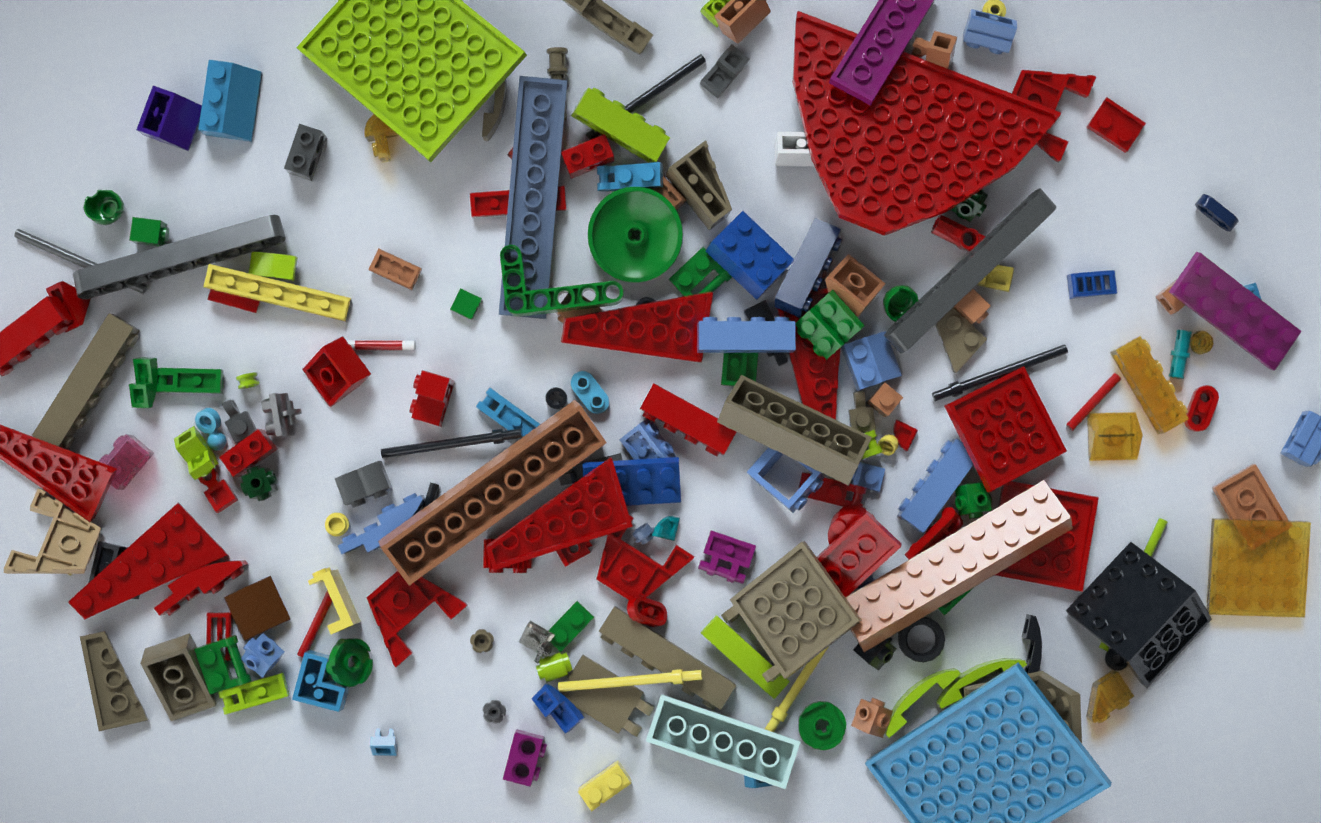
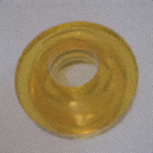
[1190,331,1213,355]

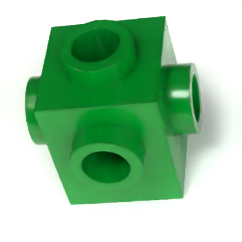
[955,483,992,519]

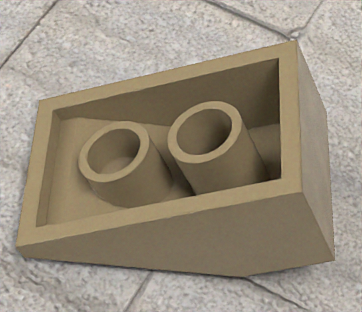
[140,633,216,721]

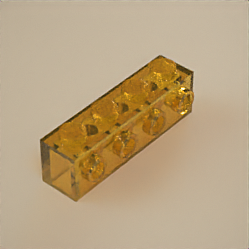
[1110,336,1189,434]

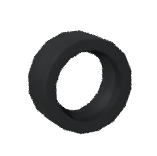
[897,617,945,663]

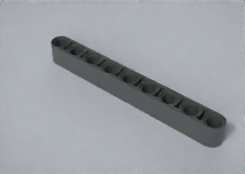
[884,188,1057,353]
[72,215,286,299]

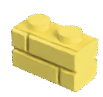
[578,760,632,812]

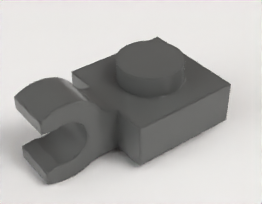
[222,399,257,443]

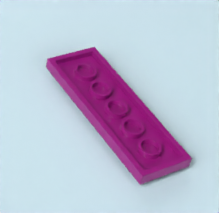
[829,0,935,106]
[1169,252,1302,371]

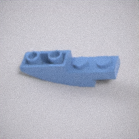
[338,493,425,554]

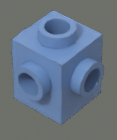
[241,633,285,678]

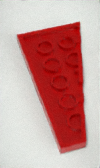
[777,288,841,420]

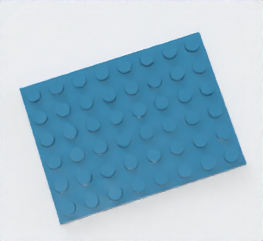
[865,662,1112,823]

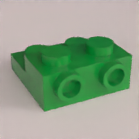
[795,290,865,360]

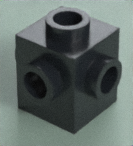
[853,637,897,671]

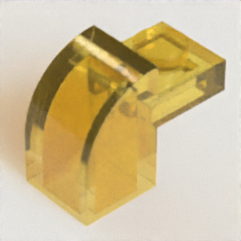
[364,114,399,163]

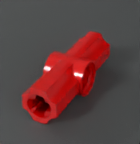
[931,214,986,252]

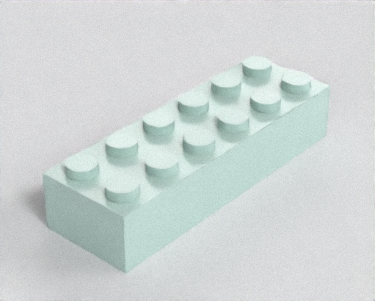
[646,694,801,789]

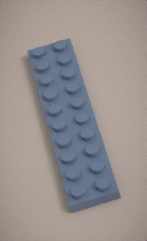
[498,76,567,319]

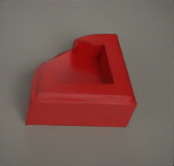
[893,419,918,451]

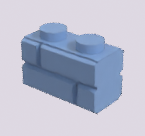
[963,9,1017,54]
[1280,411,1321,467]

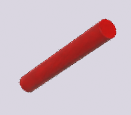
[1066,373,1121,431]
[297,590,332,657]

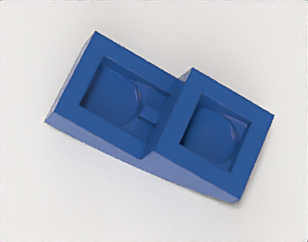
[531,683,585,734]

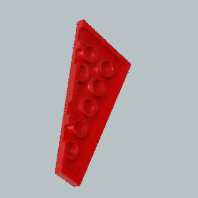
[561,292,713,363]
[0,425,118,522]
[486,458,633,571]
[68,502,229,620]

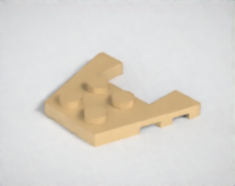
[4,489,101,574]

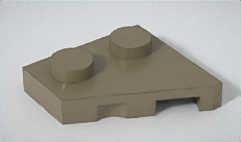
[935,308,987,373]

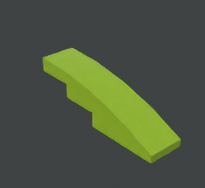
[700,615,790,699]

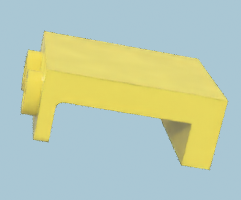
[308,567,361,634]

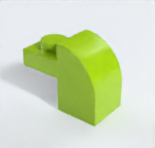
[174,426,218,480]

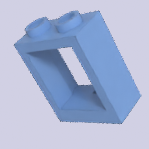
[747,447,825,513]

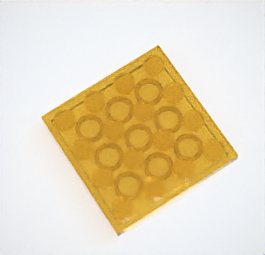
[1206,518,1311,617]

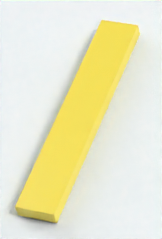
[203,264,351,322]

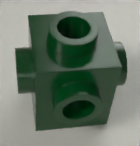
[950,190,988,222]
[240,465,278,502]

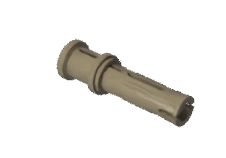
[547,47,568,121]

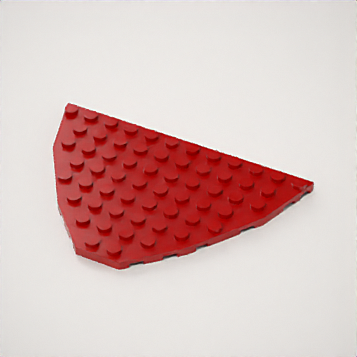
[792,11,1061,236]

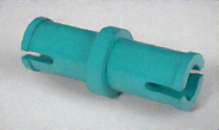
[1168,330,1192,379]

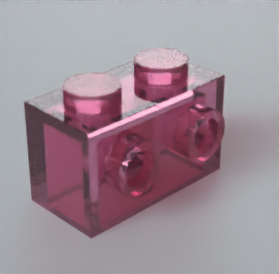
[98,434,154,490]

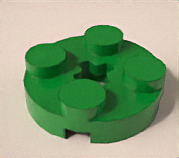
[326,638,373,687]
[798,701,847,750]

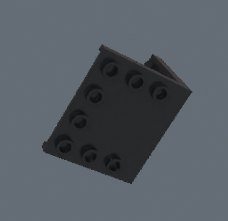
[1066,542,1212,688]

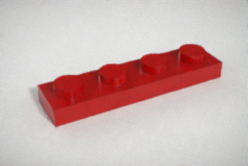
[470,186,567,218]

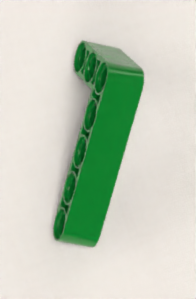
[500,245,624,317]

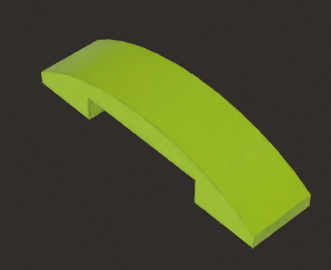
[936,658,1027,709]
[885,668,961,738]

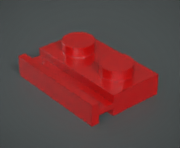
[1086,97,1146,153]

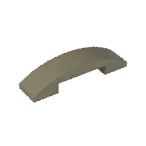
[563,0,653,55]
[482,80,507,141]

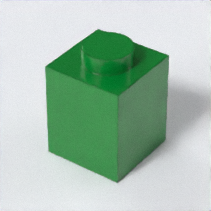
[129,217,169,247]

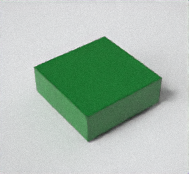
[450,288,482,320]

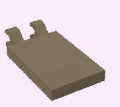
[561,654,654,737]

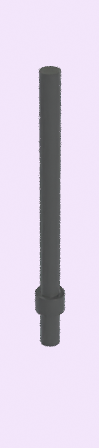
[14,229,147,294]

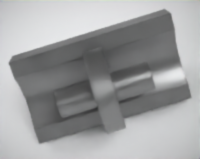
[261,393,302,437]

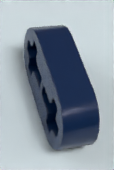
[1195,194,1239,232]

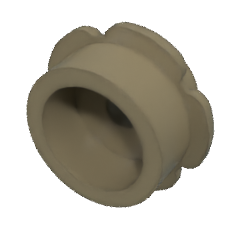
[470,629,494,653]

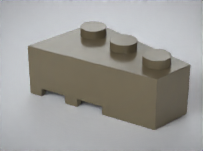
[665,140,732,230]

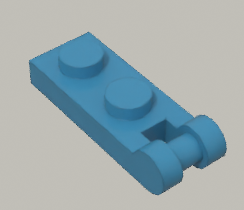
[597,162,663,192]
[476,387,540,439]

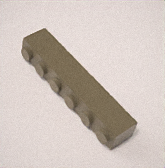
[32,313,140,449]
[599,606,736,710]

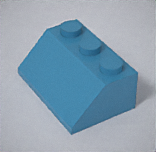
[198,60,262,142]

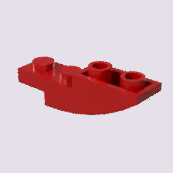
[154,560,248,616]

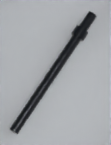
[585,54,706,140]
[932,344,1068,401]
[381,428,523,458]

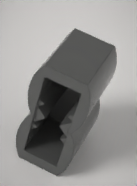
[335,461,392,508]

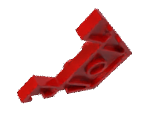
[1012,70,1096,163]
[596,515,695,600]
[366,571,468,667]

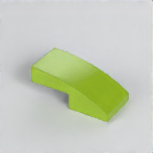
[248,252,298,281]

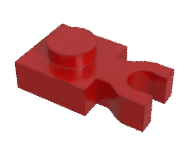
[198,468,238,513]

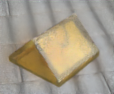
[1087,412,1143,461]

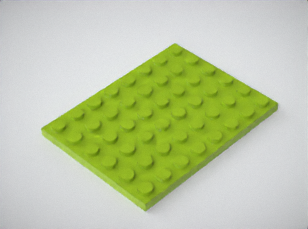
[296,0,527,162]

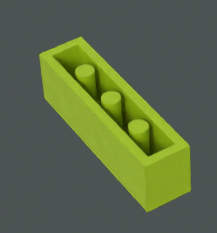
[571,87,670,163]

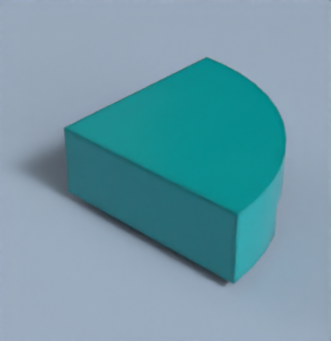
[652,516,680,541]

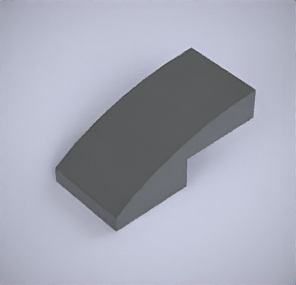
[700,44,750,98]

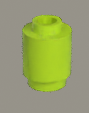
[536,652,573,683]

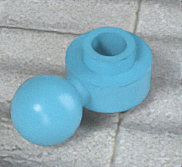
[195,408,227,451]

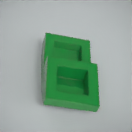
[129,357,158,408]

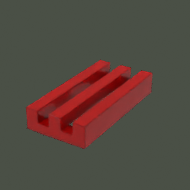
[206,612,233,661]

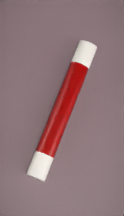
[347,341,415,350]

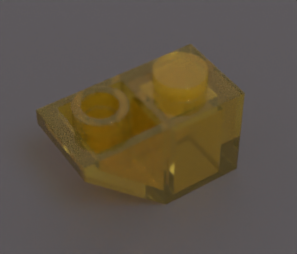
[1086,670,1134,723]

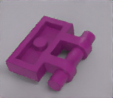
[698,530,756,584]

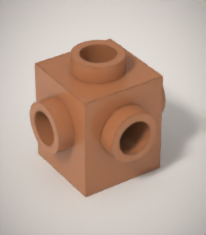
[851,698,893,738]

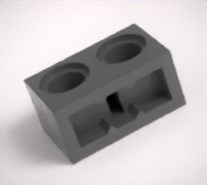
[284,124,327,181]

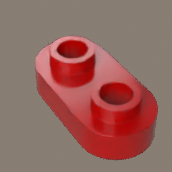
[1184,385,1219,432]
[627,596,667,627]

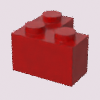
[409,370,455,427]

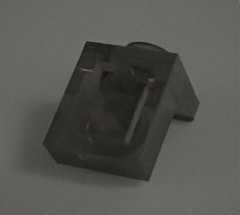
[519,620,555,663]

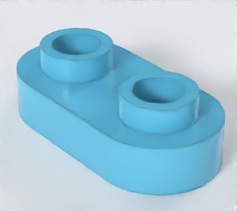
[571,371,609,414]

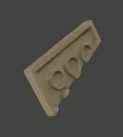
[80,631,149,731]

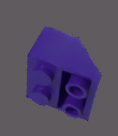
[136,85,202,151]

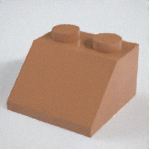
[825,254,886,317]

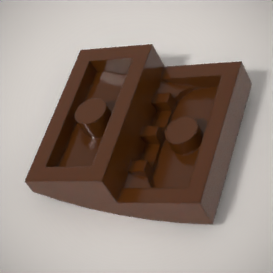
[224,576,290,641]

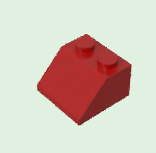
[302,336,371,407]

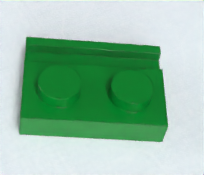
[721,353,759,386]

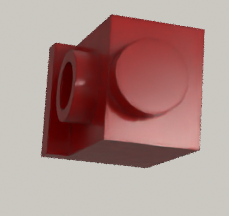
[556,540,592,567]

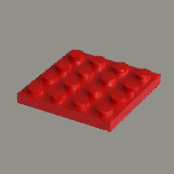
[944,366,1067,492]
[995,481,1099,592]

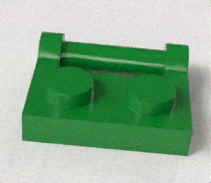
[668,247,732,296]
[194,635,252,695]

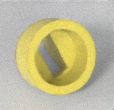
[878,434,898,456]

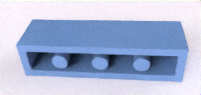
[697,317,796,353]
[897,438,973,533]

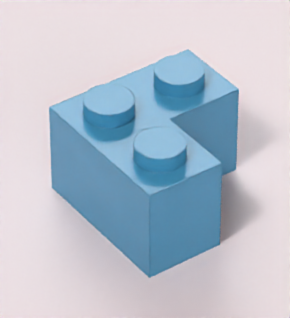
[292,650,350,712]

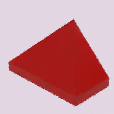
[46,281,91,332]

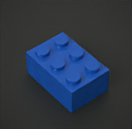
[706,211,794,300]

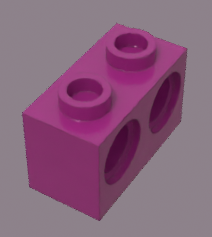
[503,729,547,787]

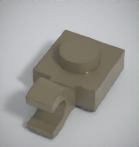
[848,391,876,432]

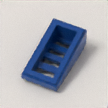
[1067,270,1117,299]

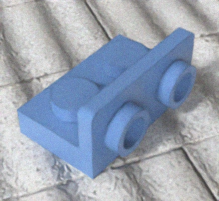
[619,419,676,460]

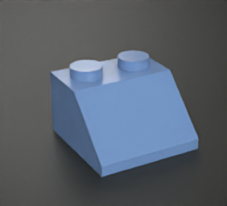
[841,331,902,392]

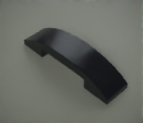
[1022,614,1042,674]

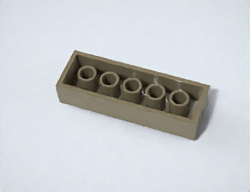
[717,375,872,485]

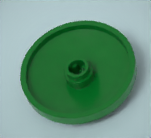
[588,187,683,282]

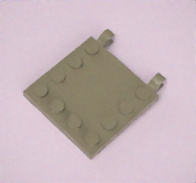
[721,541,862,683]

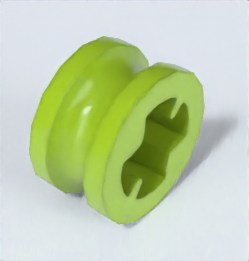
[236,372,260,389]

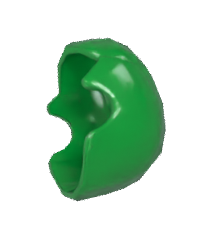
[83,190,124,225]
[883,285,918,322]

